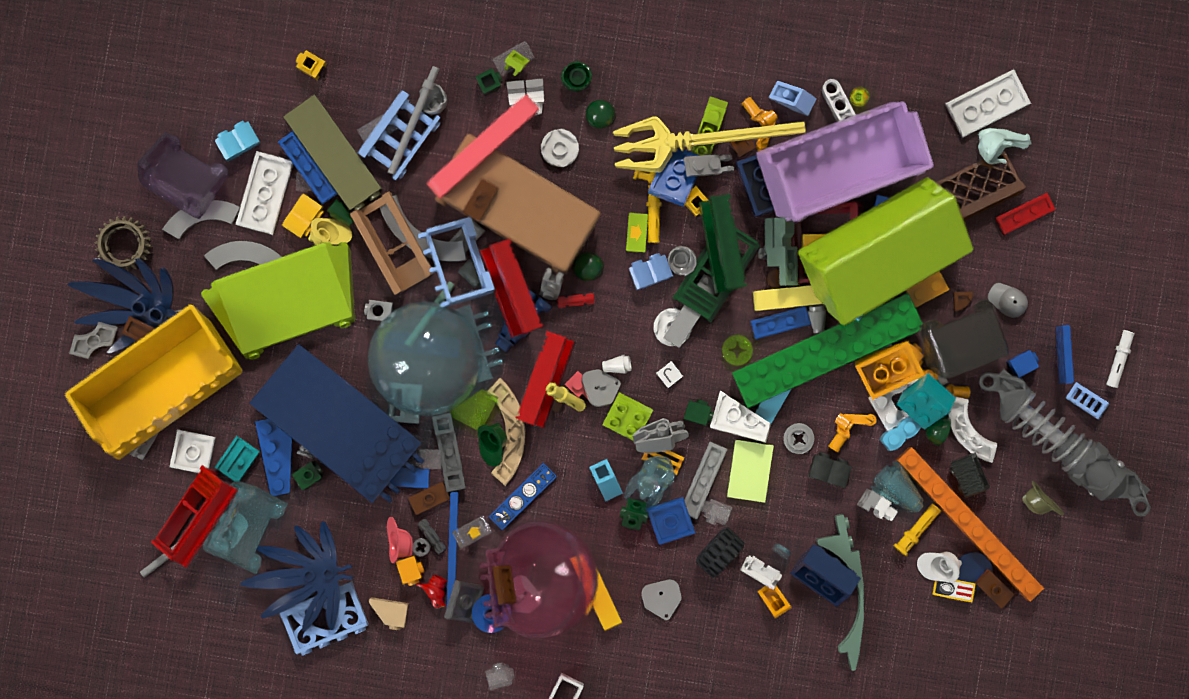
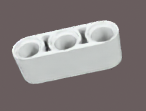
[822,79,856,122]

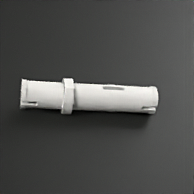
[1106,330,1135,388]

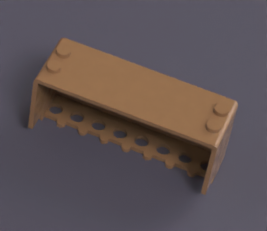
[434,134,600,274]

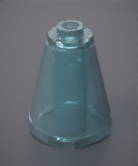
[871,461,924,513]

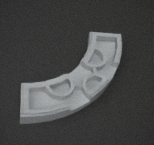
[162,200,240,239]
[204,241,281,270]

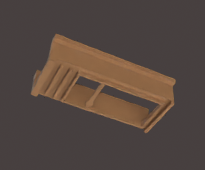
[350,191,435,295]

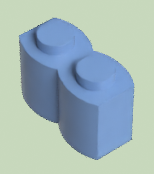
[629,253,673,290]

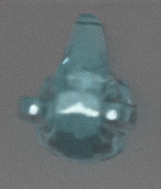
[624,456,675,512]

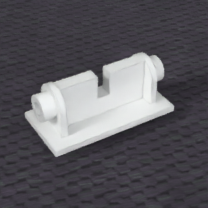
[741,556,782,590]

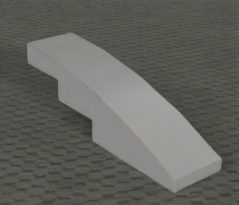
[663,274,715,348]

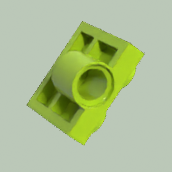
[602,392,653,440]

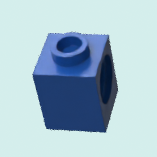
[1007,350,1039,378]

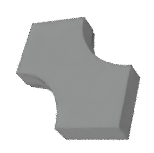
[69,322,117,359]

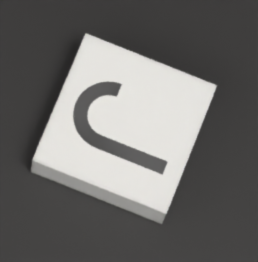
[656,361,683,388]

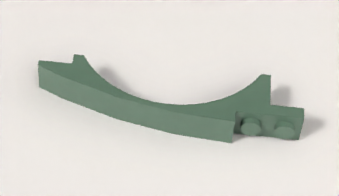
[816,514,864,671]

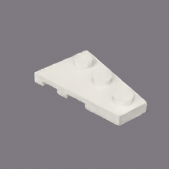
[710,391,771,443]

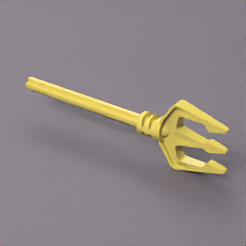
[613,117,806,173]

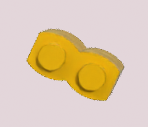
[282,194,324,238]

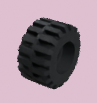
[695,527,745,578]

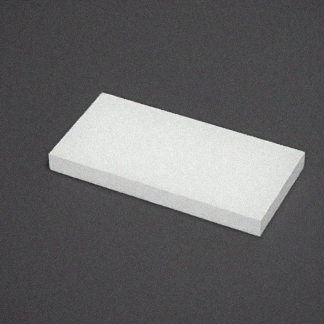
[945,69,1031,138]
[236,151,293,235]

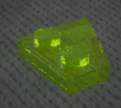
[449,389,499,430]

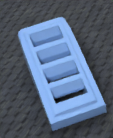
[1066,382,1109,420]

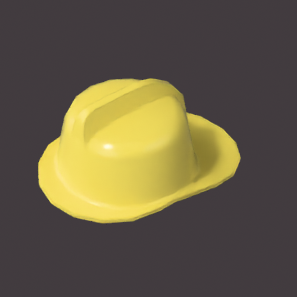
[308,218,352,245]

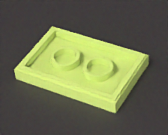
[727,440,774,502]

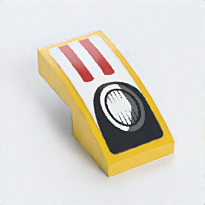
[932,580,976,603]

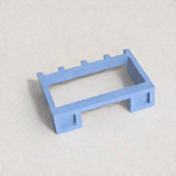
[418,217,495,308]

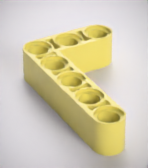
[753,285,823,311]

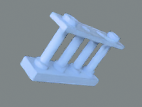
[357,90,440,180]

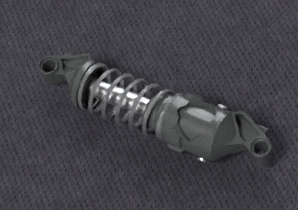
[979,369,1150,517]

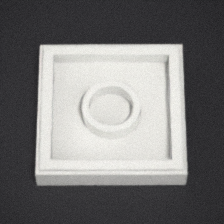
[170,430,216,473]

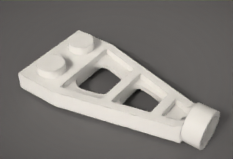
[868,371,948,431]

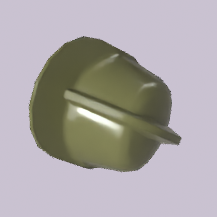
[1022,481,1064,516]

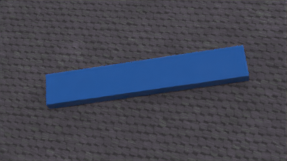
[447,492,459,606]

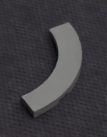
[377,195,467,261]

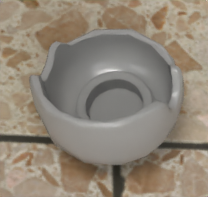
[419,84,447,115]
[667,246,697,276]

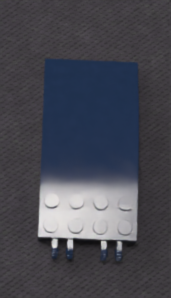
[249,344,425,503]

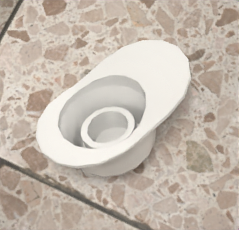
[917,552,962,582]

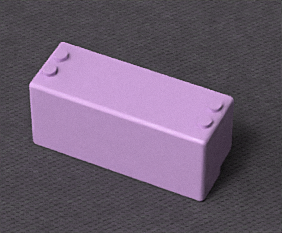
[757,102,933,222]

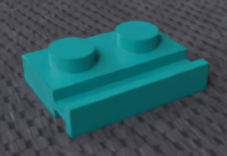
[215,436,260,483]

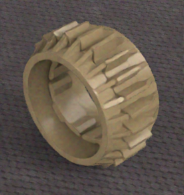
[95,216,153,272]

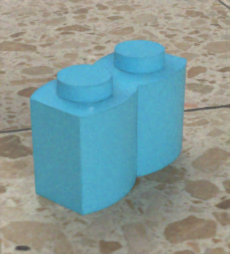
[215,121,261,162]
[879,416,921,451]

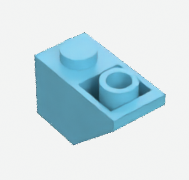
[590,459,623,501]

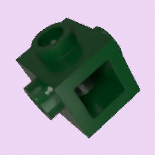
[619,498,648,531]

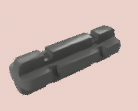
[418,519,446,554]

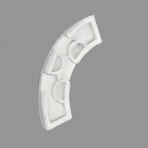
[948,396,997,463]

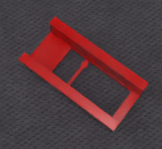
[479,239,543,338]
[515,331,575,428]
[151,465,238,568]

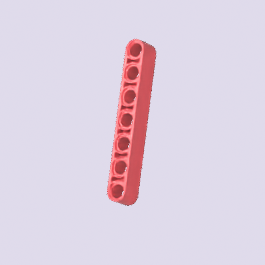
[427,94,540,199]

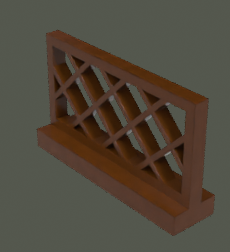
[936,150,1026,221]

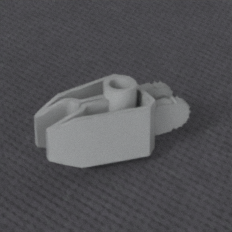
[633,418,689,453]

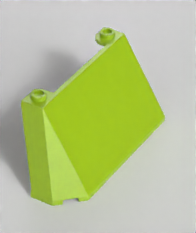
[201,242,355,360]

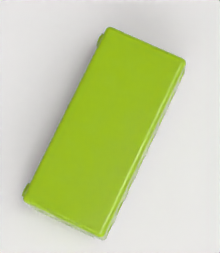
[798,177,973,325]

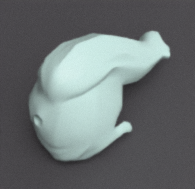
[978,128,1031,164]

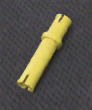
[546,383,586,412]

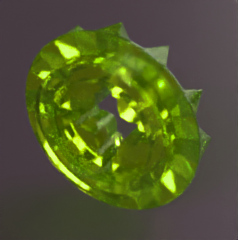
[722,335,753,366]

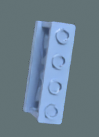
[279,581,369,656]

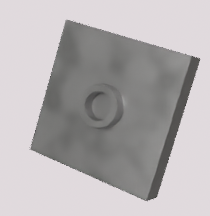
[444,580,484,623]

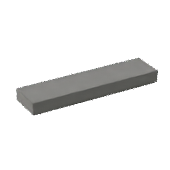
[684,441,727,519]

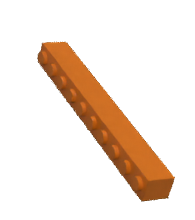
[895,447,1044,602]

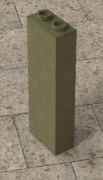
[283,94,383,212]

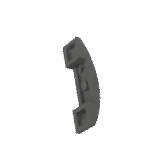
[432,413,466,492]

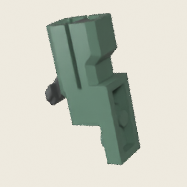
[758,217,798,286]

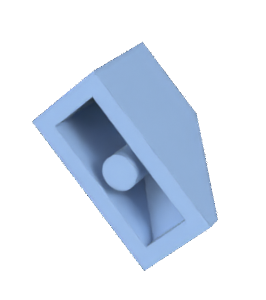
[769,81,816,116]

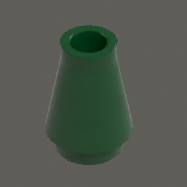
[327,199,353,226]

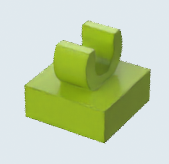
[504,50,530,76]

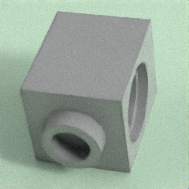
[364,300,394,323]

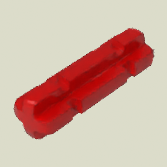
[557,293,595,308]

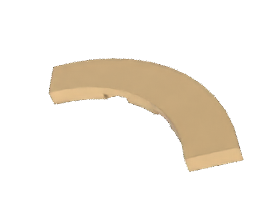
[487,378,525,486]

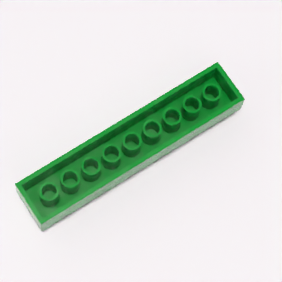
[732,293,924,408]

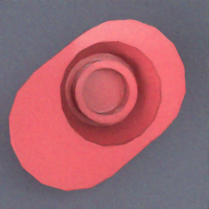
[387,517,413,563]

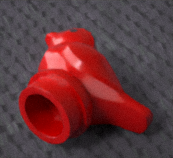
[416,574,447,608]

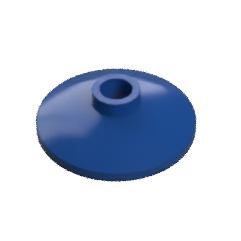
[472,594,510,633]

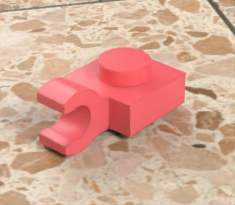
[565,371,588,399]

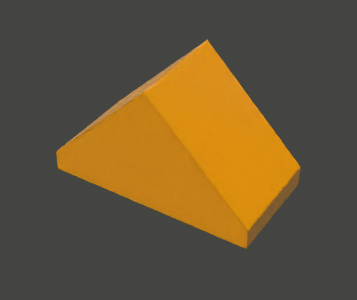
[757,585,792,618]

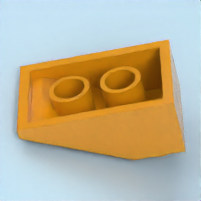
[855,341,925,400]

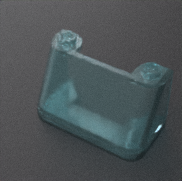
[203,481,288,574]

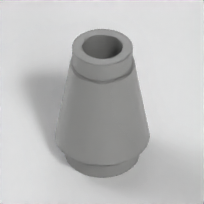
[808,304,827,333]

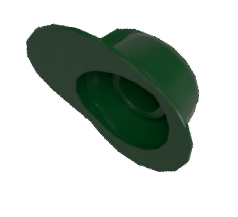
[477,423,507,467]

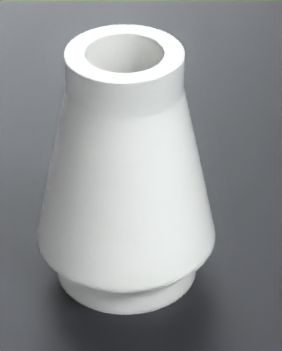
[602,355,631,374]

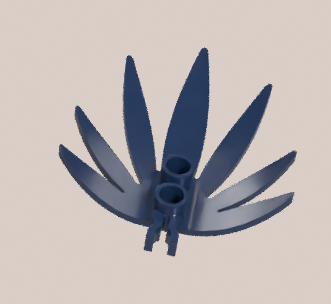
[67,258,179,354]
[240,521,354,631]

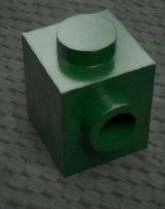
[475,68,503,96]
[683,399,714,426]
[292,461,324,491]

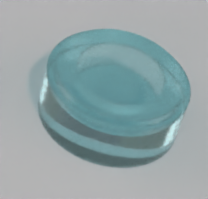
[772,543,791,560]

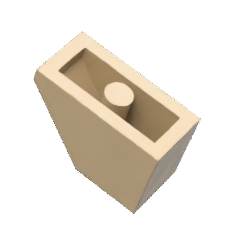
[369,597,409,630]

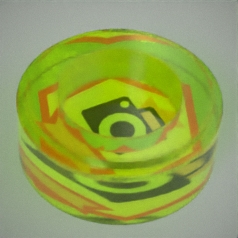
[850,87,869,107]

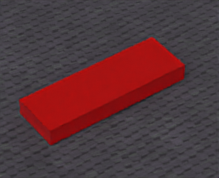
[995,193,1056,235]

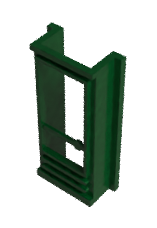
[699,194,747,293]
[673,228,760,323]

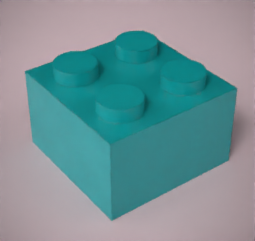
[897,373,956,429]

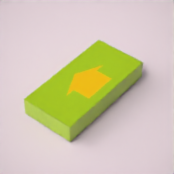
[626,213,648,253]

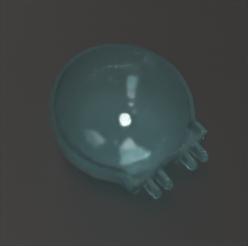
[367,301,503,416]

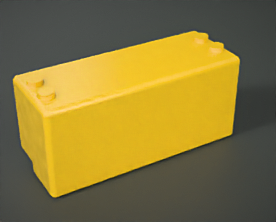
[65,305,242,460]

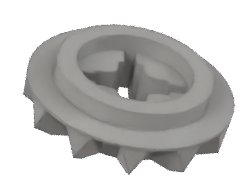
[783,423,814,454]

